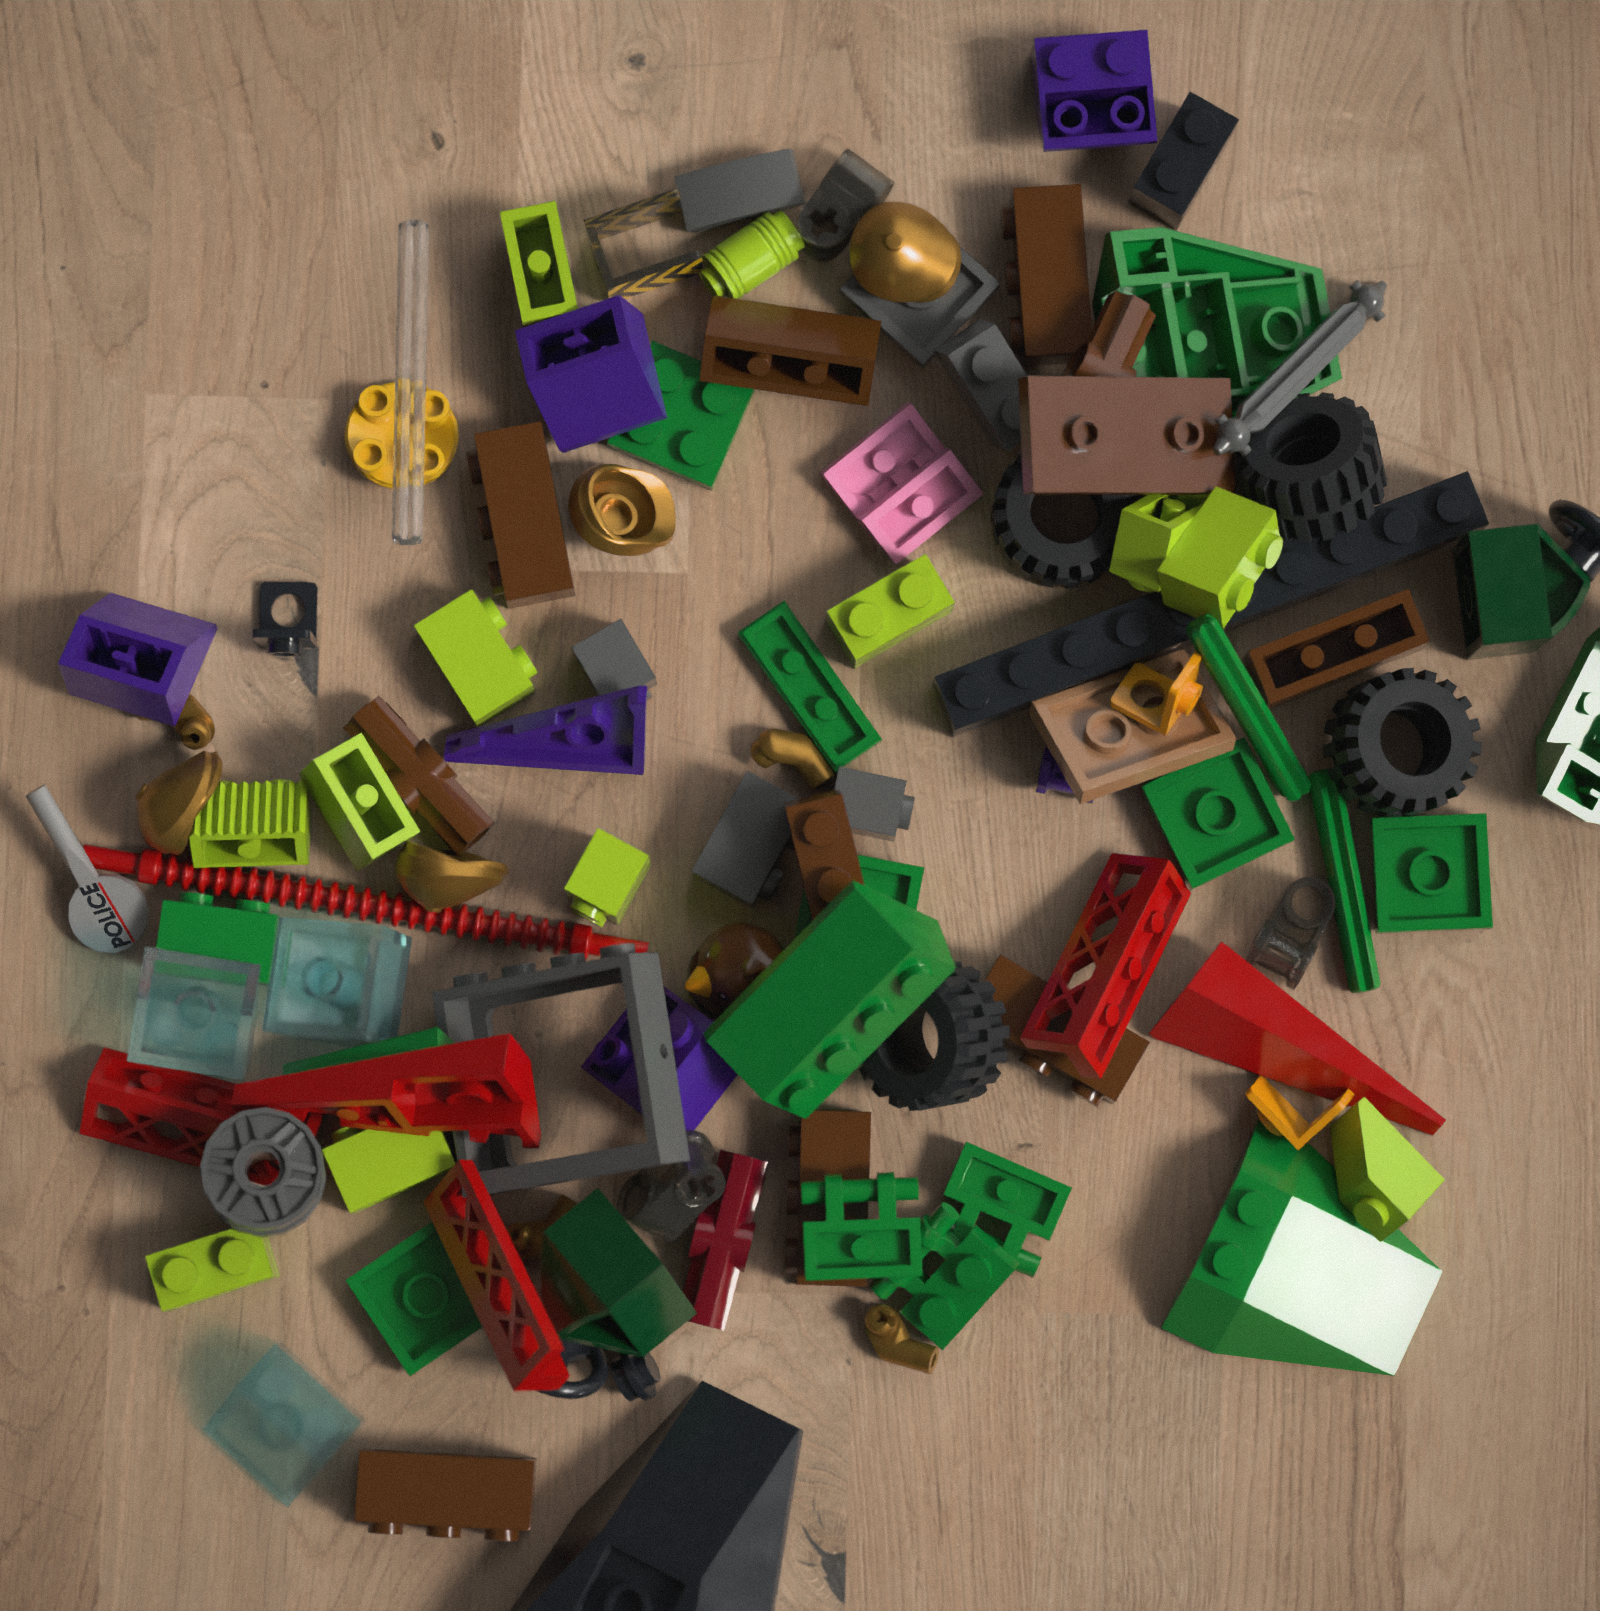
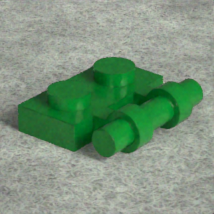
[943,1142,1072,1278]
[801,1172,923,1281]
[870,1202,1020,1351]

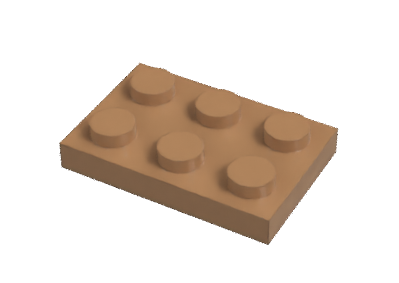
[1029,649,1236,804]

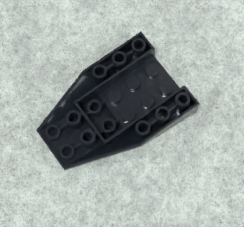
[511,1380,803,1611]

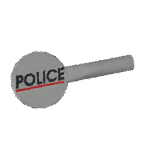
[25,784,149,953]

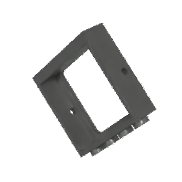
[432,943,690,1198]

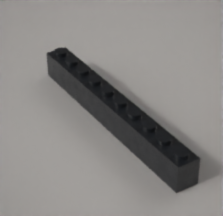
[932,471,1489,737]

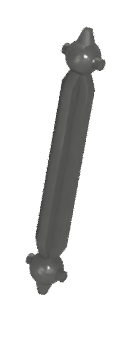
[1213,280,1387,456]

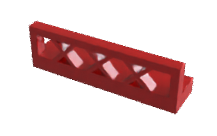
[1020,853,1191,1079]
[79,1047,324,1185]
[423,1159,570,1391]

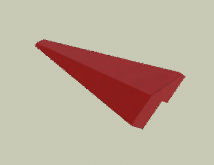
[1148,941,1446,1136]
[230,1033,542,1149]

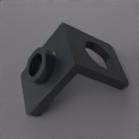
[252,582,318,657]

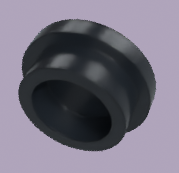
[610,1353,661,1401]

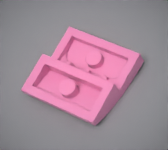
[819,402,984,565]

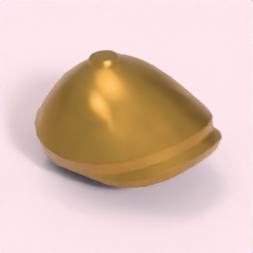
[849,201,962,303]
[568,464,676,556]
[135,750,223,855]
[394,841,509,913]

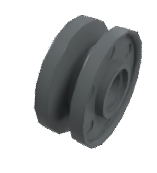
[200,1107,326,1238]

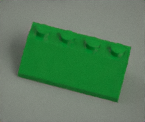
[704,880,956,1119]

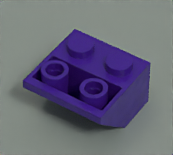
[1031,29,1157,152]
[515,295,667,453]
[58,592,217,726]
[581,986,738,1139]

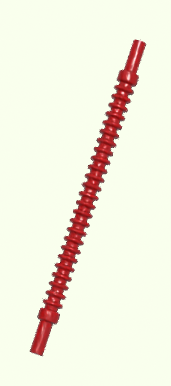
[83,844,649,960]

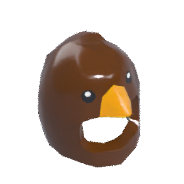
[685,922,785,1019]

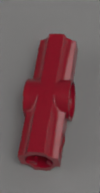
[682,1150,768,1331]

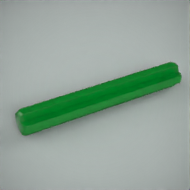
[1186,613,1311,802]
[1309,768,1381,993]

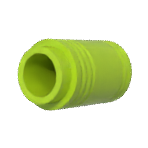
[699,210,805,299]

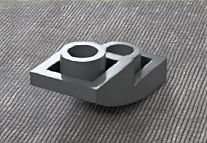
[675,148,806,233]

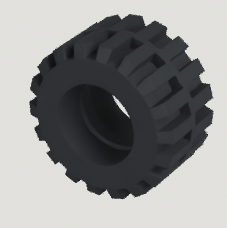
[1234,392,1387,543]
[991,452,1137,589]
[1322,668,1482,818]
[859,961,1010,1111]

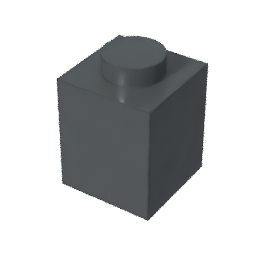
[572,619,657,701]
[834,767,915,842]

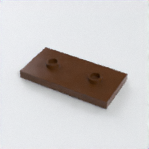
[1018,376,1236,495]

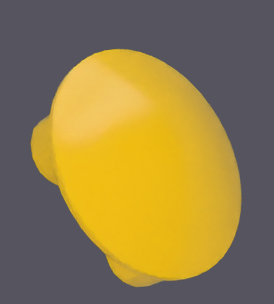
[345,381,459,490]

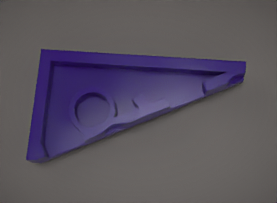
[444,686,647,775]

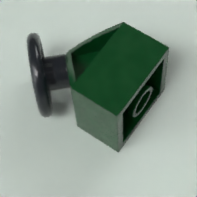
[1452,499,1600,660]
[537,1188,697,1399]

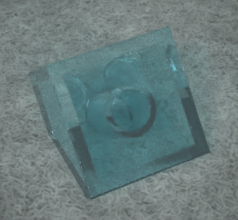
[262,917,412,1047]
[127,946,261,1080]
[203,1342,367,1507]

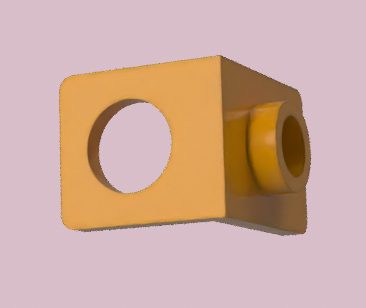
[1110,651,1203,736]
[1245,1075,1355,1150]

